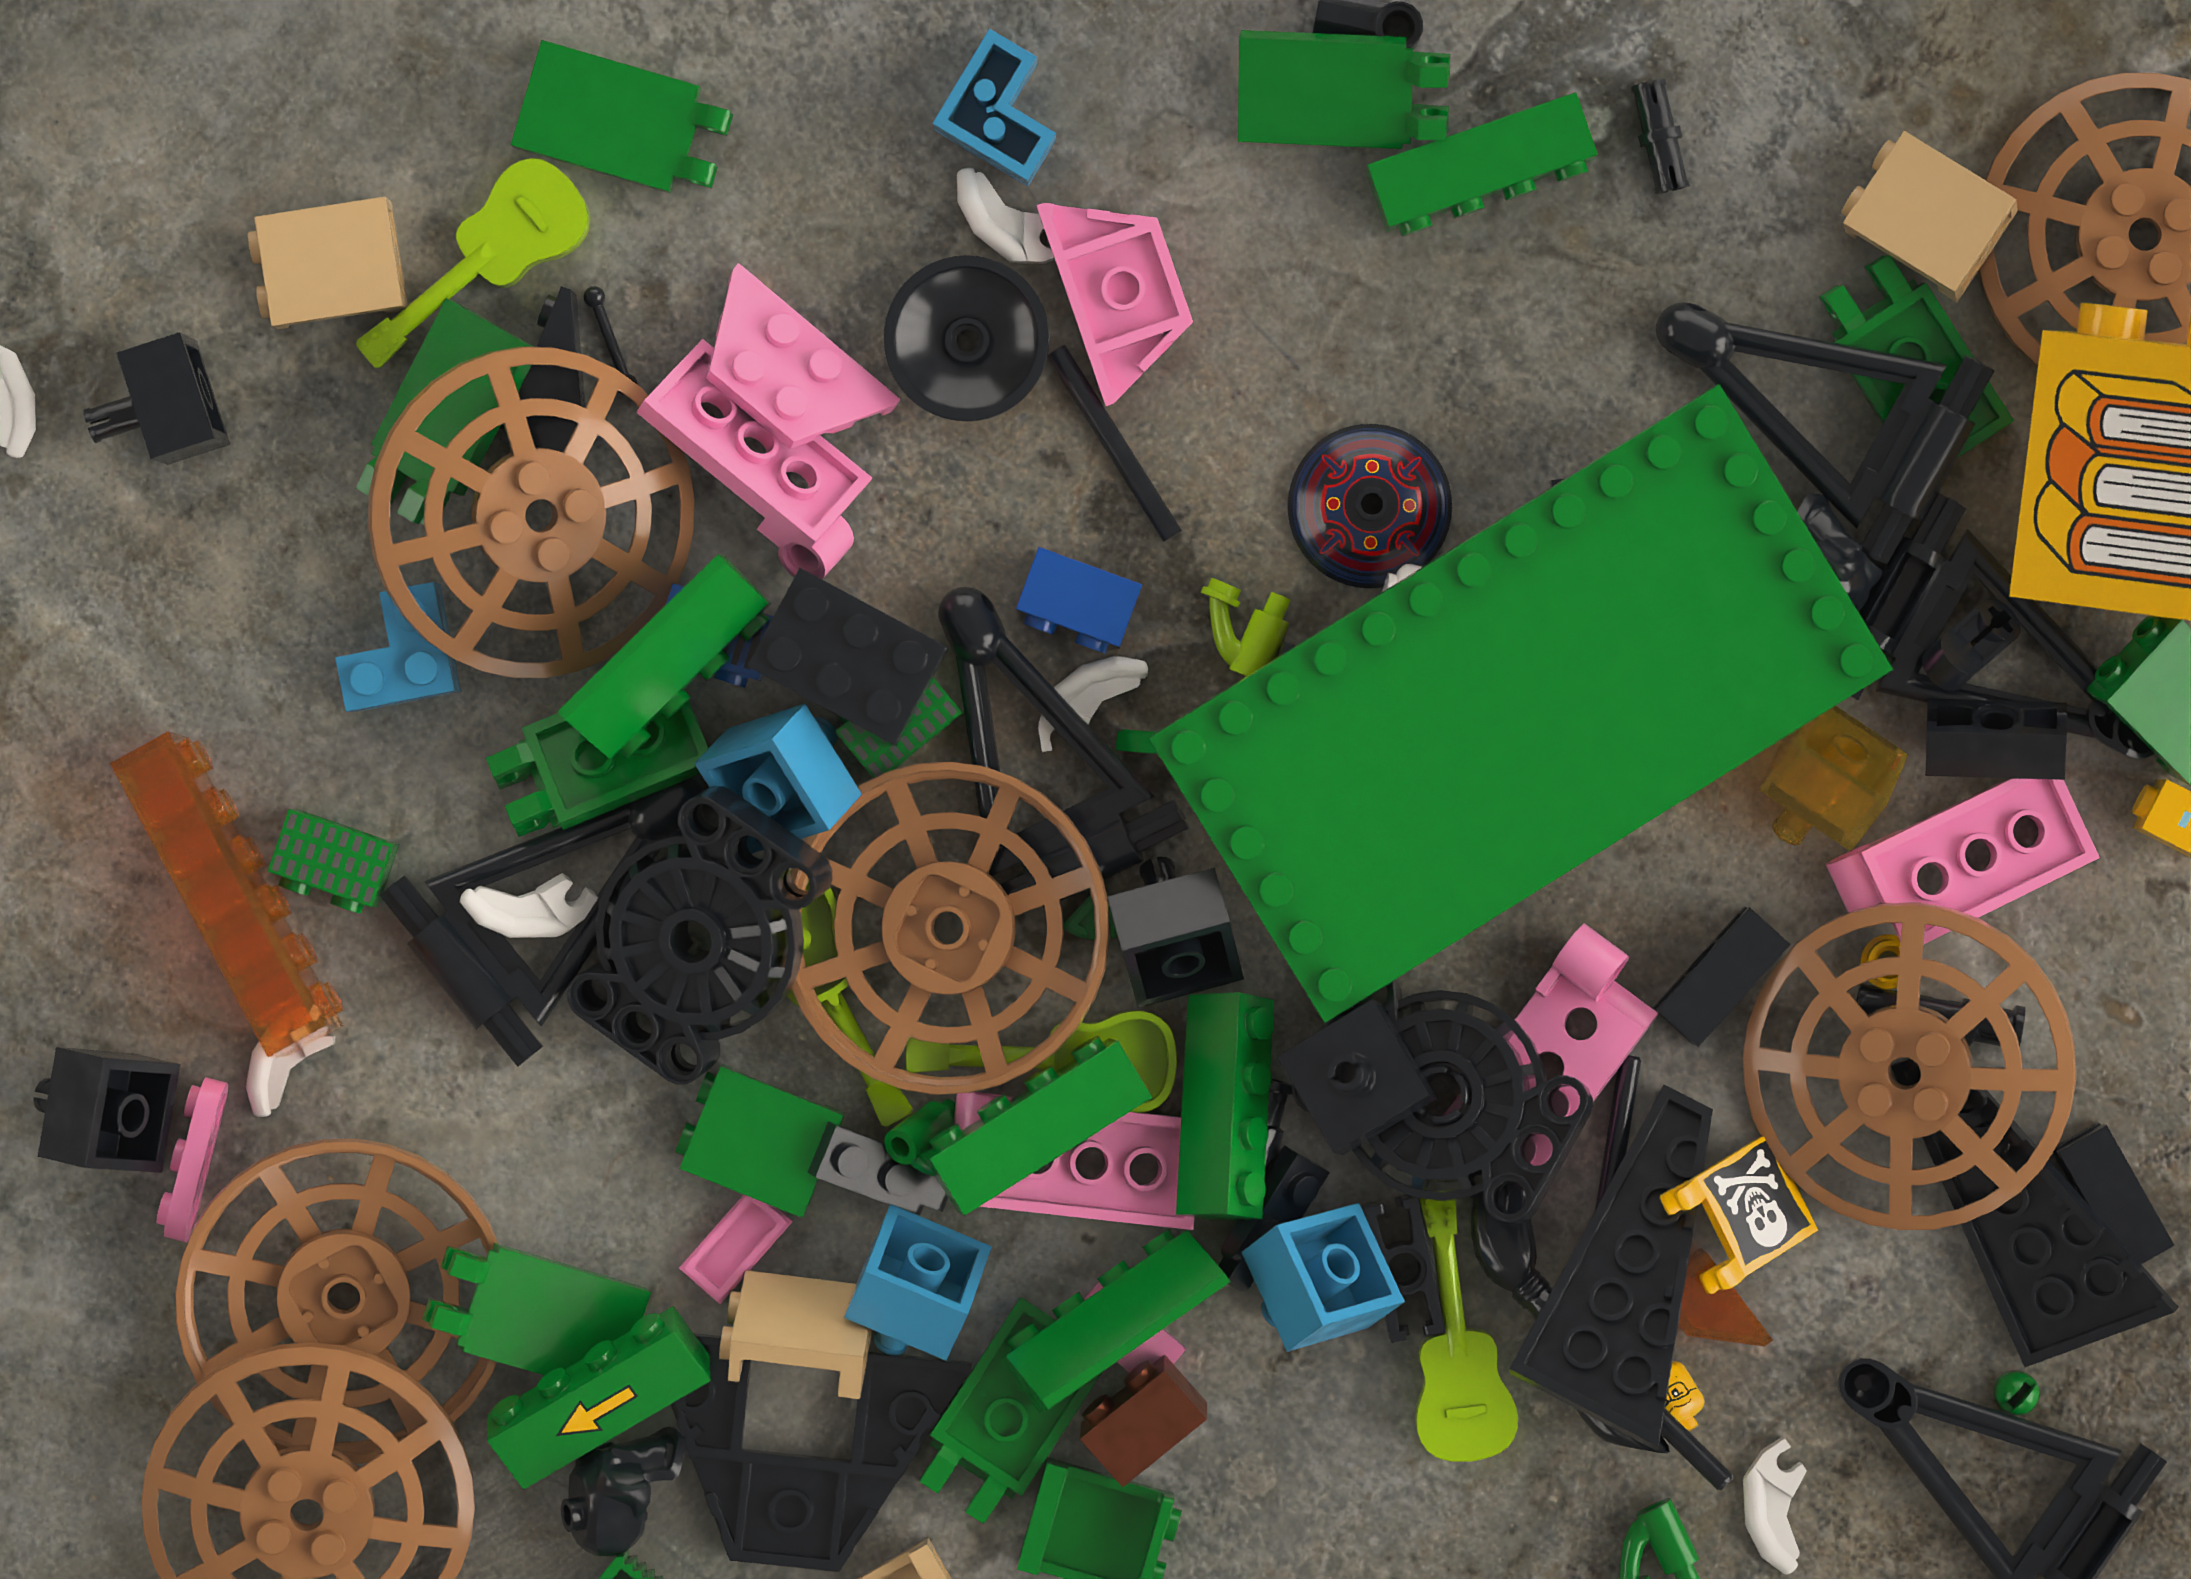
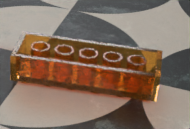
[109,731,344,1057]

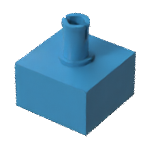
[694,704,862,854]
[1242,1203,1405,1352]
[844,1204,992,1361]

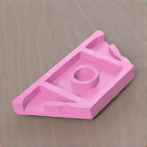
[1036,203,1193,407]
[706,263,900,449]

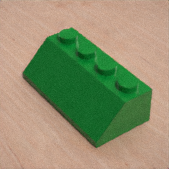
[557,554,772,759]
[1002,1229,1231,1413]

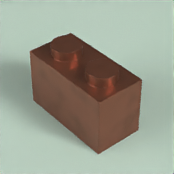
[1080,1355,1208,1488]

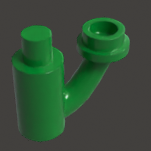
[884,1099,956,1177]
[1619,1498,1700,1579]

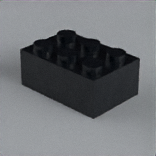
[747,568,949,746]

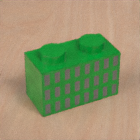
[835,678,963,779]
[267,809,400,914]

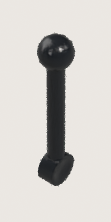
[583,286,638,395]

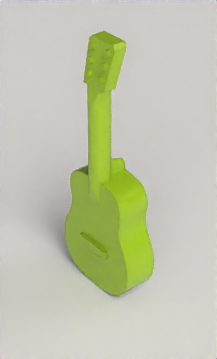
[356,158,590,369]
[779,881,913,1127]
[906,1010,1177,1113]
[1415,1189,1518,1462]

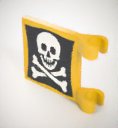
[1660,1136,1818,1294]

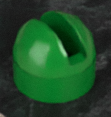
[1993,1370,2040,1416]

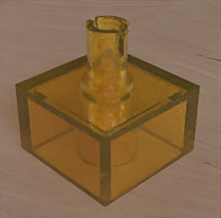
[1759,706,1909,851]

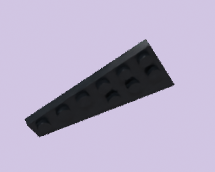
[1891,1058,2179,1367]
[1509,1085,1713,1451]

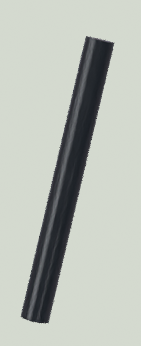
[1047,345,1182,542]

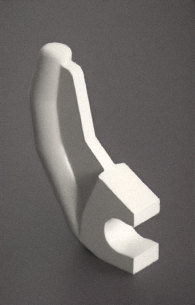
[957,167,1055,264]
[0,345,36,458]
[1038,655,1148,752]
[460,873,598,938]
[245,1003,337,1117]
[1743,1436,1807,1575]

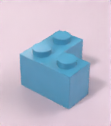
[932,28,1056,187]
[335,582,462,712]

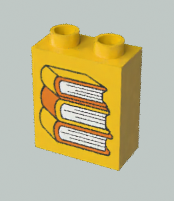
[2009,303,2191,621]

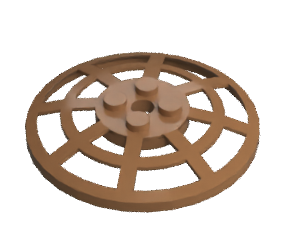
[1978,73,2191,368]
[368,346,695,678]
[791,762,1111,1095]
[1743,902,2077,1230]
[176,1138,499,1464]
[141,1342,475,1579]

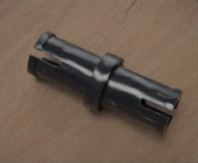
[1631,79,1690,194]

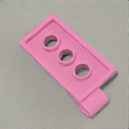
[636,339,872,580]
[1826,778,2100,944]
[1443,923,1659,1166]
[954,1092,1195,1230]

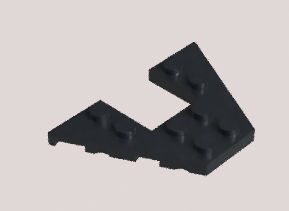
[670,1333,972,1572]

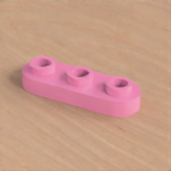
[156,1077,228,1242]

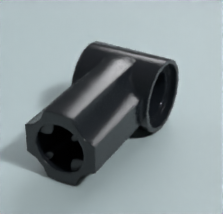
[1312,0,1423,50]

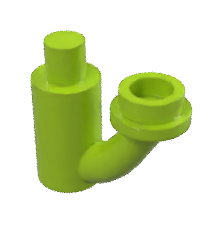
[1200,578,1291,677]

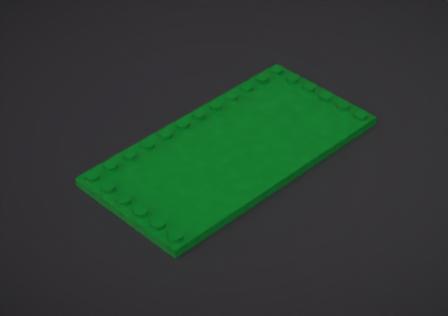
[1148,384,1893,1023]

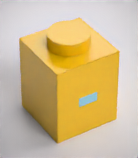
[2132,779,2191,858]

